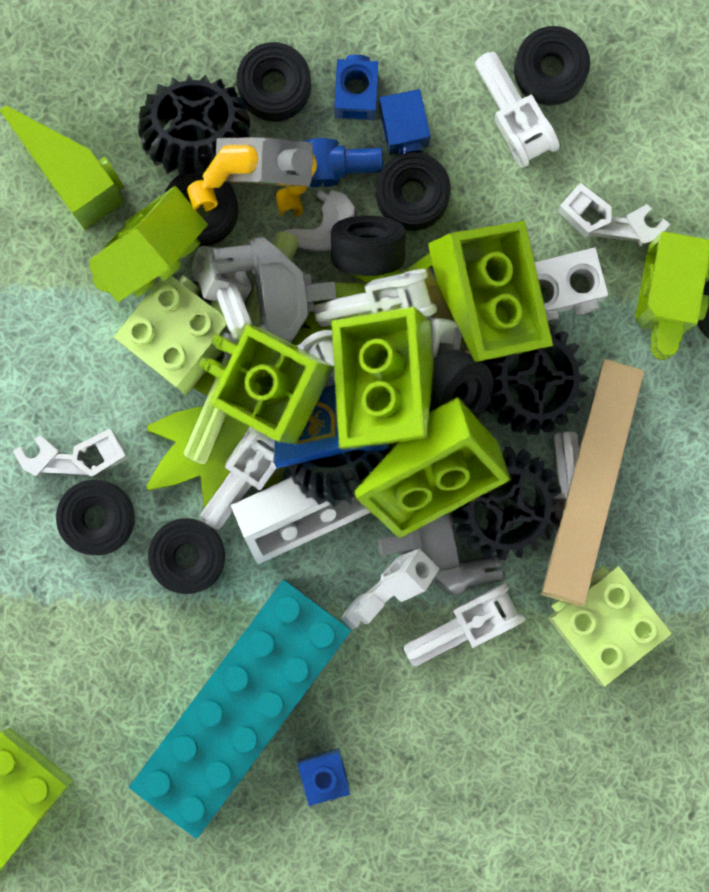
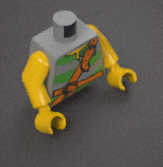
[187,138,317,217]

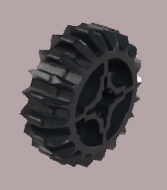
[137,74,251,179]
[481,324,589,435]
[288,442,398,507]
[449,446,563,561]

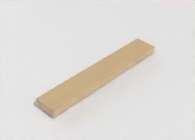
[541,359,644,607]

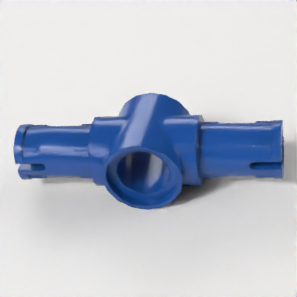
[303,138,383,187]

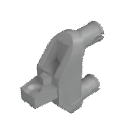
[211,237,336,360]
[377,512,503,596]

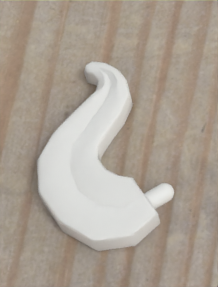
[284,190,355,253]

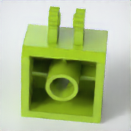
[89,186,208,302]
[634,231,709,361]
[199,324,334,444]

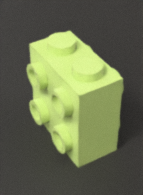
[114,275,231,396]
[547,565,672,686]

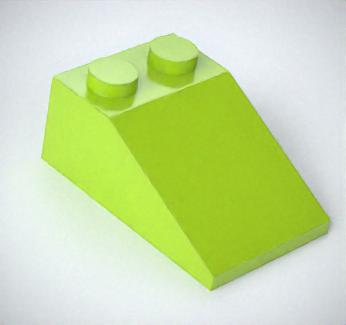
[0,105,125,230]
[428,220,553,362]
[331,307,434,450]
[355,398,510,539]
[0,728,74,871]

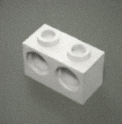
[535,247,608,323]

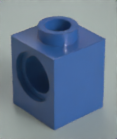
[334,55,378,121]
[379,89,431,155]
[298,748,350,806]

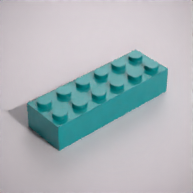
[128,579,352,839]

